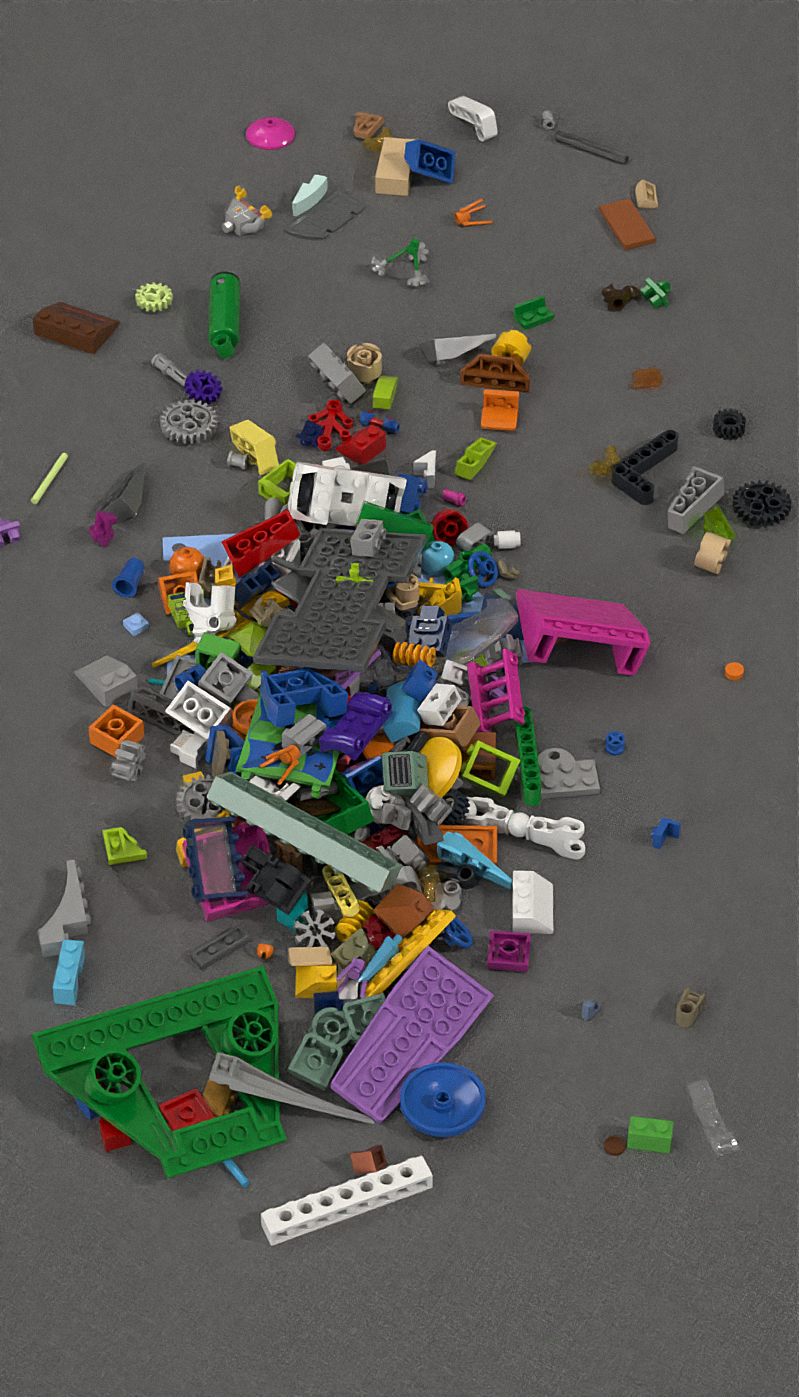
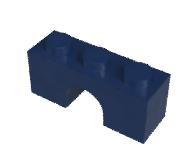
[234,560,282,607]

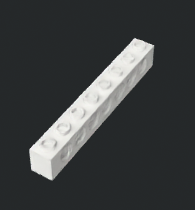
[261,1156,433,1246]

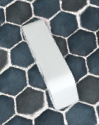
[448,96,498,142]

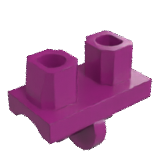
[88,510,117,548]

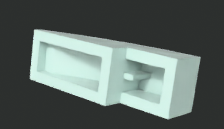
[292,174,327,216]

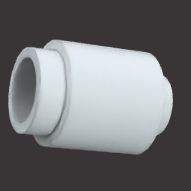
[494,530,521,550]

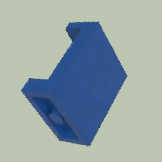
[205,724,244,777]

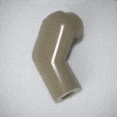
[496,560,520,580]

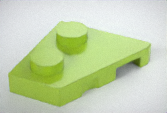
[102,827,147,865]

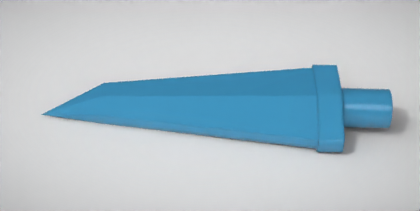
[357,934,403,982]

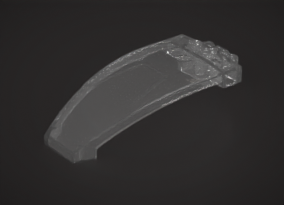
[359,598,518,690]

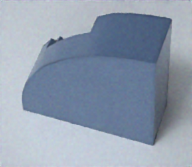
[582,999,600,1021]

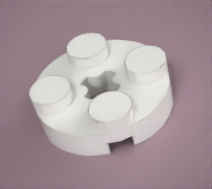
[366,785,405,825]

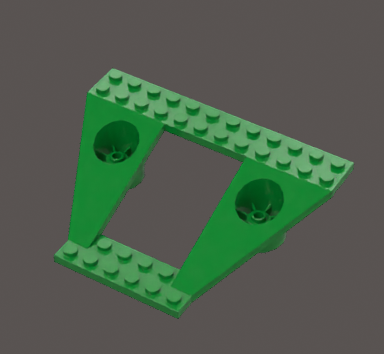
[31,966,287,1180]

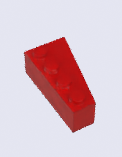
[221,510,300,578]

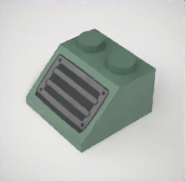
[382,751,429,798]

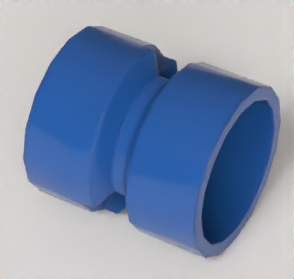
[174,664,206,692]

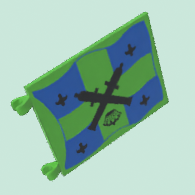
[236,693,348,799]

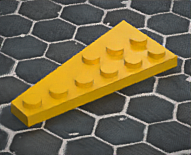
[360,909,456,998]

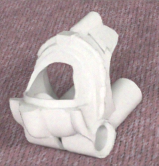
[182,582,237,643]

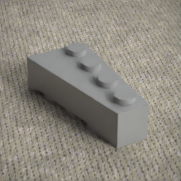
[308,342,366,405]

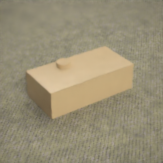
[375,137,414,196]

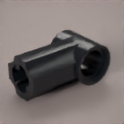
[436,861,478,889]

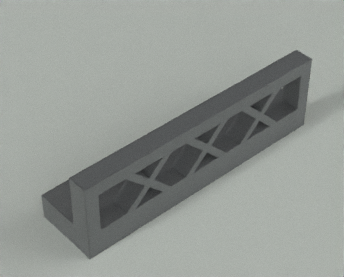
[128,686,195,736]
[404,796,444,845]

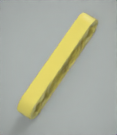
[322,865,360,917]

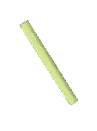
[31,453,68,504]

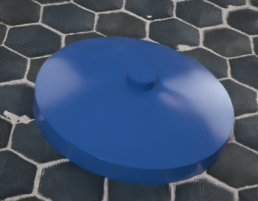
[400,1062,486,1137]

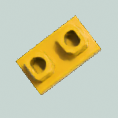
[418,577,446,604]

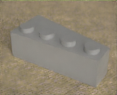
[668,466,724,534]

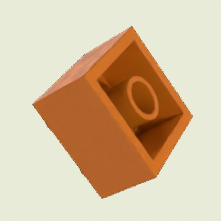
[88,704,145,758]

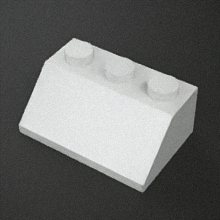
[165,681,233,740]
[512,871,553,934]

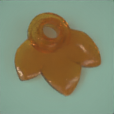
[631,367,663,388]

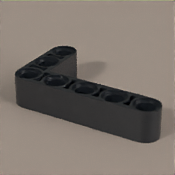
[611,430,679,505]

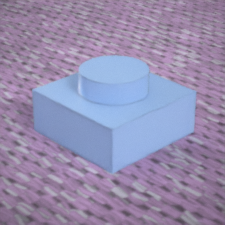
[123,612,149,636]

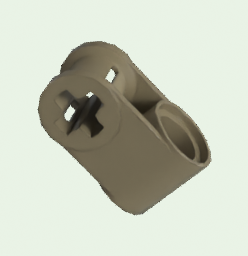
[675,987,707,1027]

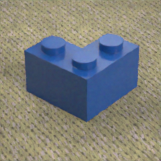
[398,473,428,513]

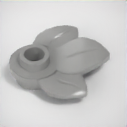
[424,881,461,911]

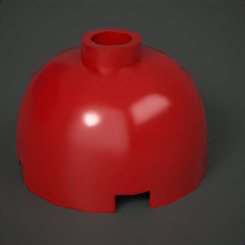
[431,509,469,546]

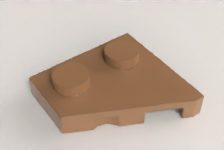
[354,112,385,139]

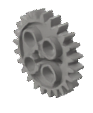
[160,400,218,444]
[176,775,234,823]

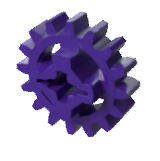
[184,369,223,405]

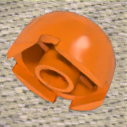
[169,547,205,580]

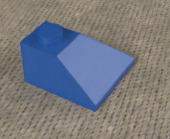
[341,755,384,795]

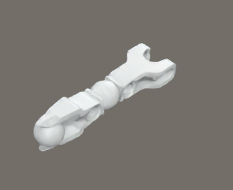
[457,797,585,859]

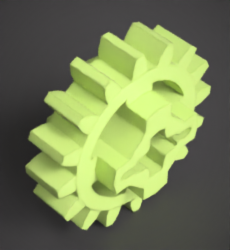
[135,282,173,312]

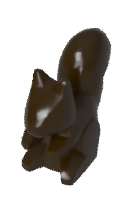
[601,283,640,311]

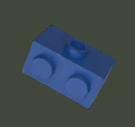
[402,660,438,703]

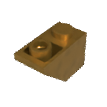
[203,1077,237,1118]

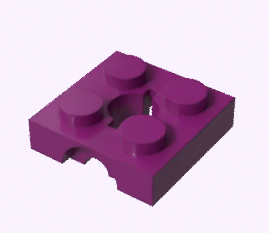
[487,930,531,972]

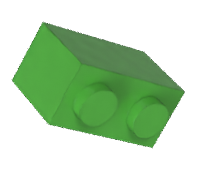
[627,1116,674,1154]

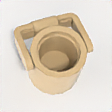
[385,574,419,610]

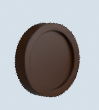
[604,1135,626,1156]

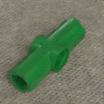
[442,543,492,581]

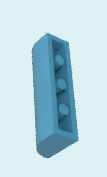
[382,681,423,743]

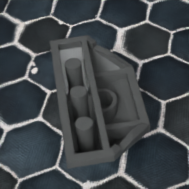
[371,605,410,654]

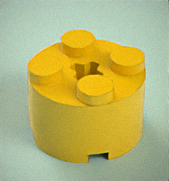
[491,330,531,367]

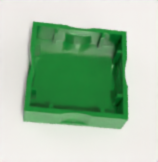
[289,769,373,856]

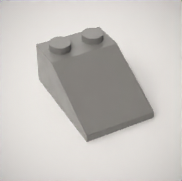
[75,655,138,708]

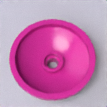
[246,117,295,150]

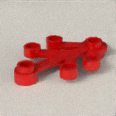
[305,400,354,451]

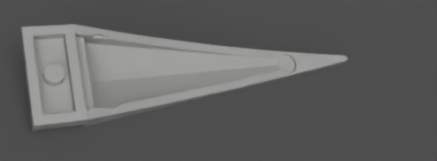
[209,1052,376,1124]

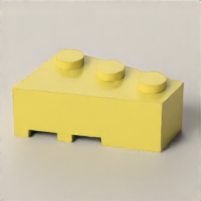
[229,419,279,475]

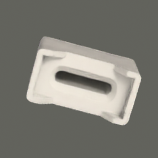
[170,730,208,769]

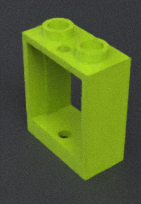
[258,459,296,507]
[460,741,520,798]

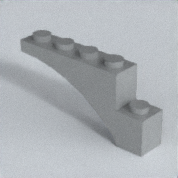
[38,859,91,957]

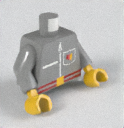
[222,186,272,236]

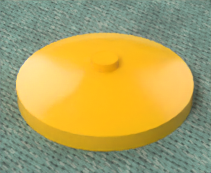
[401,737,462,800]

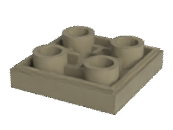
[212,730,230,779]

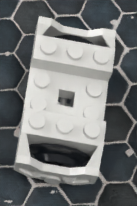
[288,462,407,527]

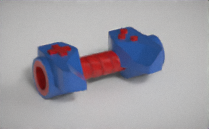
[360,410,400,434]

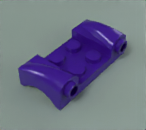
[319,692,392,760]

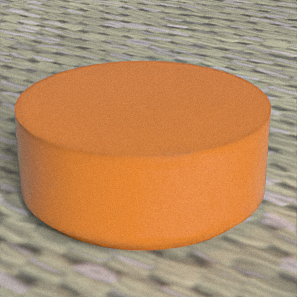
[725,662,744,680]

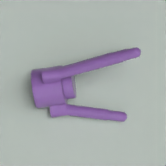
[335,958,367,999]

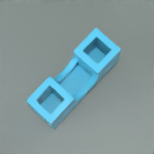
[53,940,85,1005]

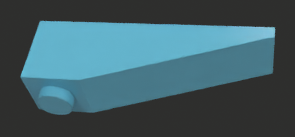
[437,831,513,890]

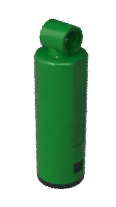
[208,271,240,359]

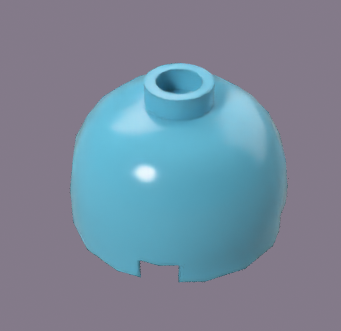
[419,541,455,577]

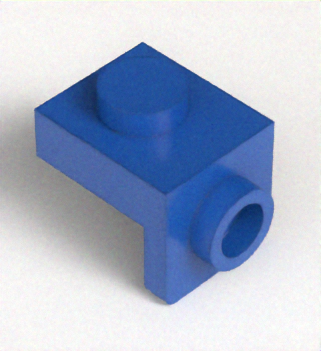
[651,817,681,849]

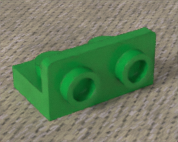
[514,296,554,331]

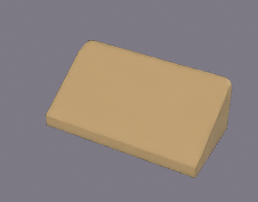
[635,179,658,208]
[288,947,332,966]

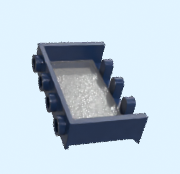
[183,816,248,904]

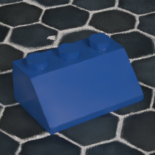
[404,139,456,184]

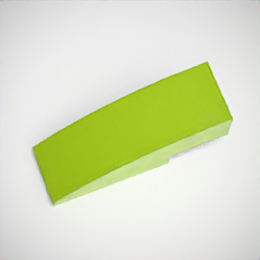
[373,375,398,409]
[454,437,496,480]

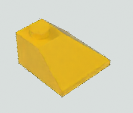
[295,963,337,998]

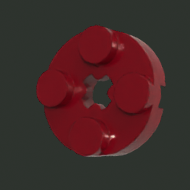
[363,914,395,950]

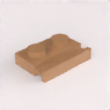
[276,839,303,875]

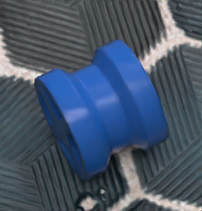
[605,731,625,756]

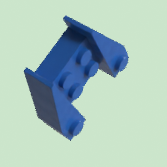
[260,667,348,727]

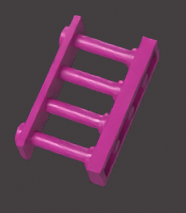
[467,648,525,732]

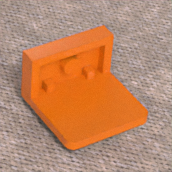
[481,389,519,431]

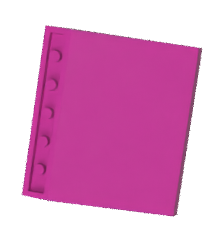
[516,589,650,676]

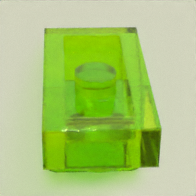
[703,505,737,540]

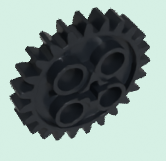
[732,480,792,527]

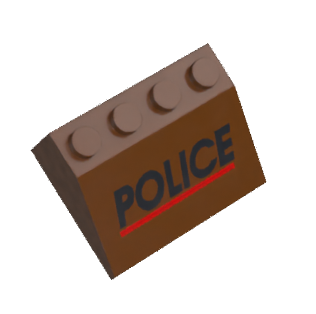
[33,302,120,354]

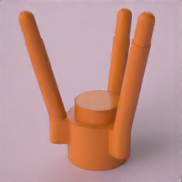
[454,199,493,227]
[260,744,301,785]

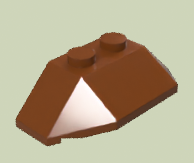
[460,354,530,393]

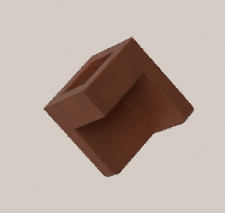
[350,1144,387,1174]

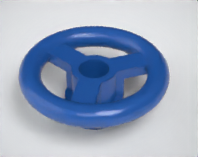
[468,551,498,587]
[442,917,473,948]

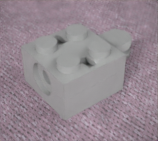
[198,652,259,708]

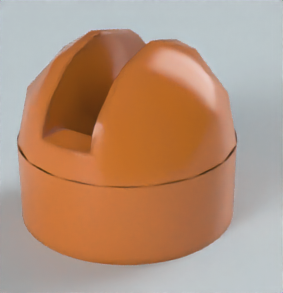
[257,943,274,959]

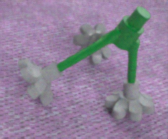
[371,238,430,286]

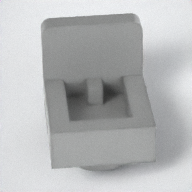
[380,803,412,830]

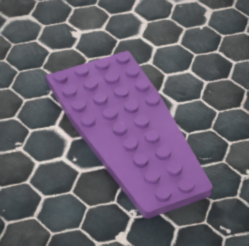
[330,946,494,1124]

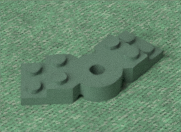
[287,993,386,1091]

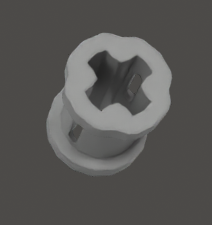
[227,450,249,470]

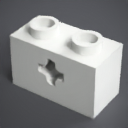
[417,683,462,726]

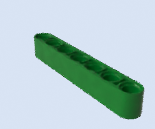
[514,706,542,806]

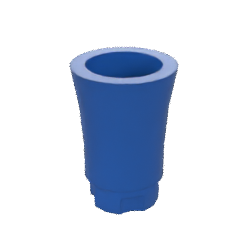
[112,558,145,598]

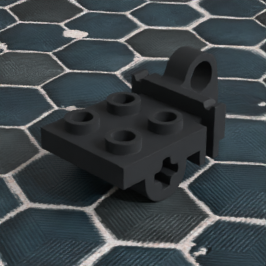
[241,845,311,915]

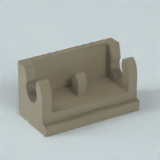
[198,557,222,599]
[249,597,285,627]

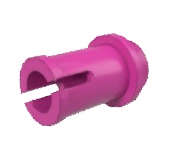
[442,488,466,506]

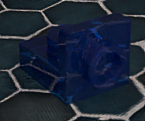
[296,420,324,447]
[313,991,344,1013]

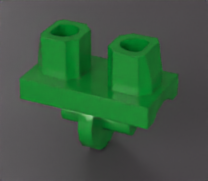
[640,277,671,309]
[445,573,479,603]

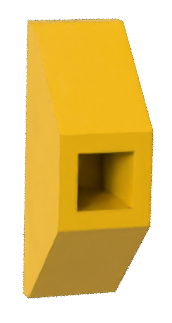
[417,578,462,616]

